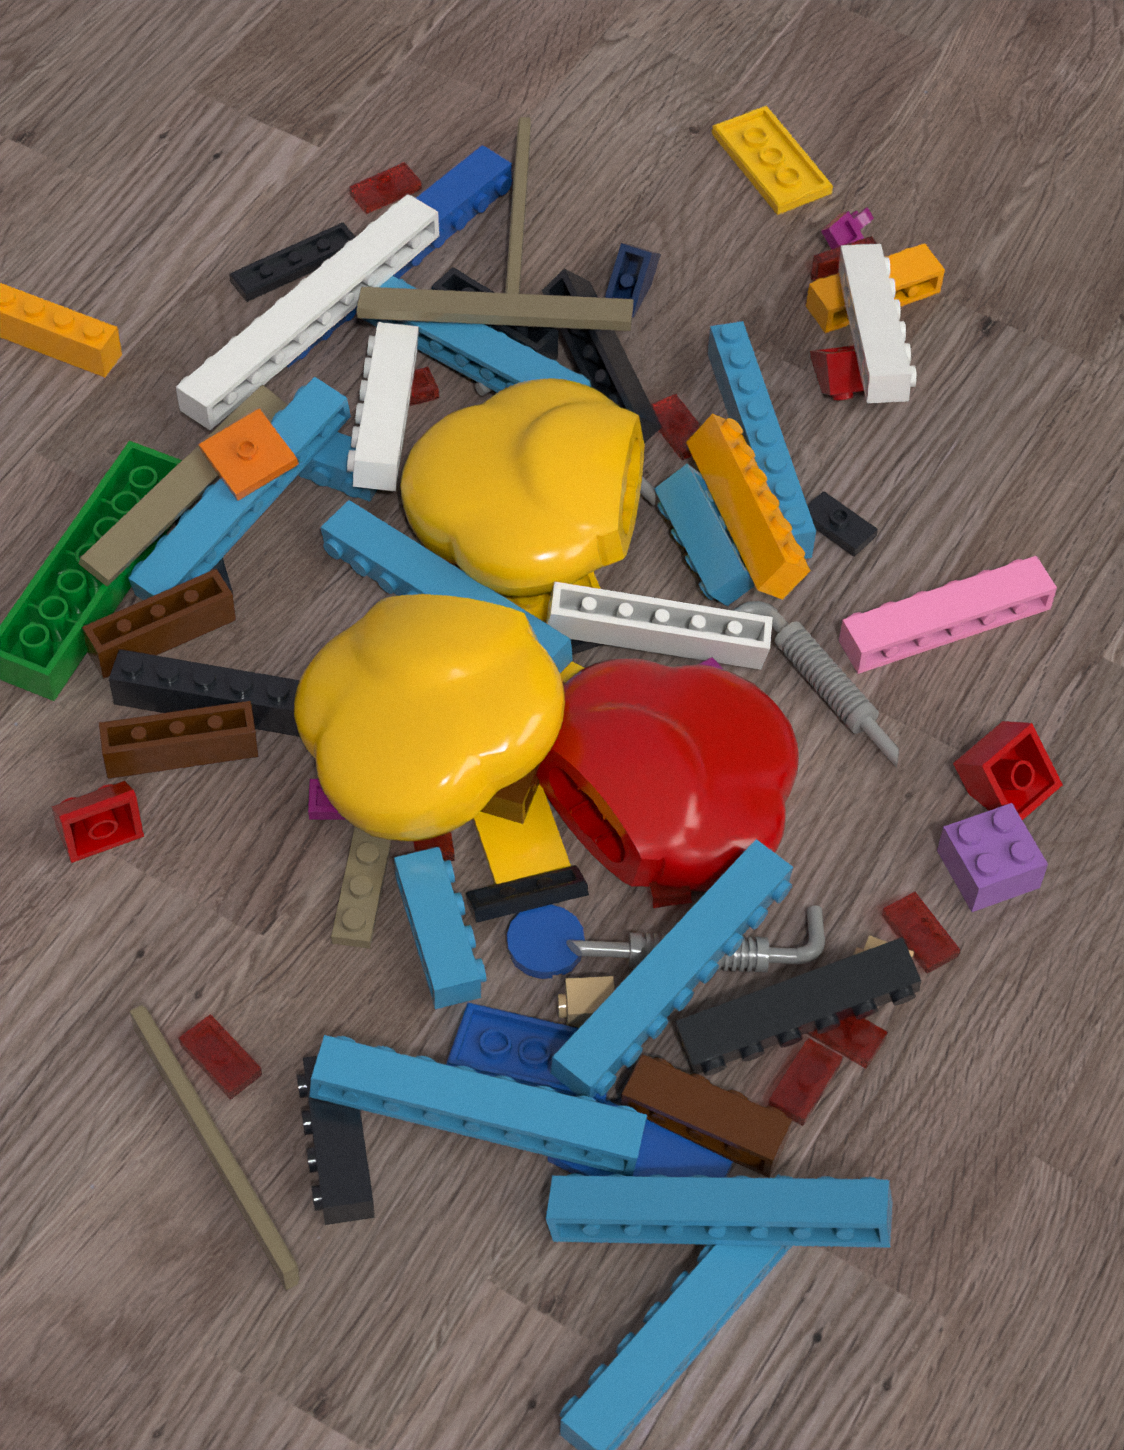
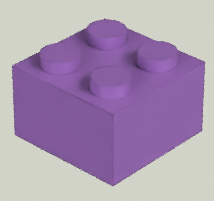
[937,803,1048,912]

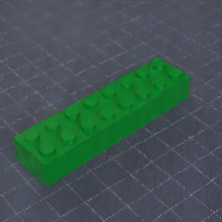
[0,440,182,701]

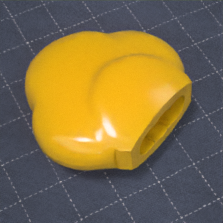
[400,378,645,597]
[294,594,565,841]

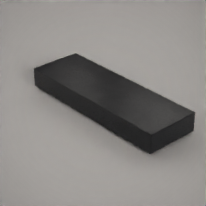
[465,865,589,923]

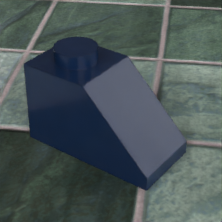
[605,243,661,318]

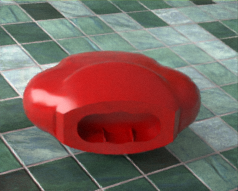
[536,658,799,892]

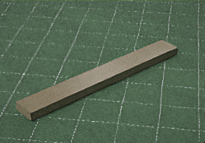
[505,117,531,294]
[357,286,633,331]
[79,384,288,586]
[130,1005,300,1291]

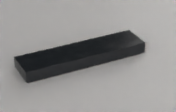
[229,222,356,302]

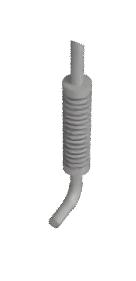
[733,601,899,768]
[566,905,825,973]

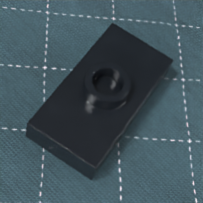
[807,491,878,557]

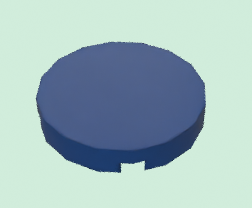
[507,905,585,979]

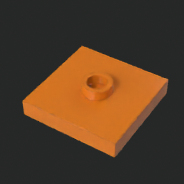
[199,408,299,501]

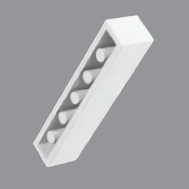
[838,244,916,403]
[347,322,419,491]
[546,582,773,670]

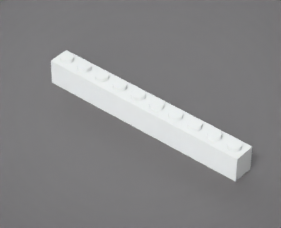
[176,194,439,430]

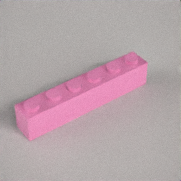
[839,556,1057,674]

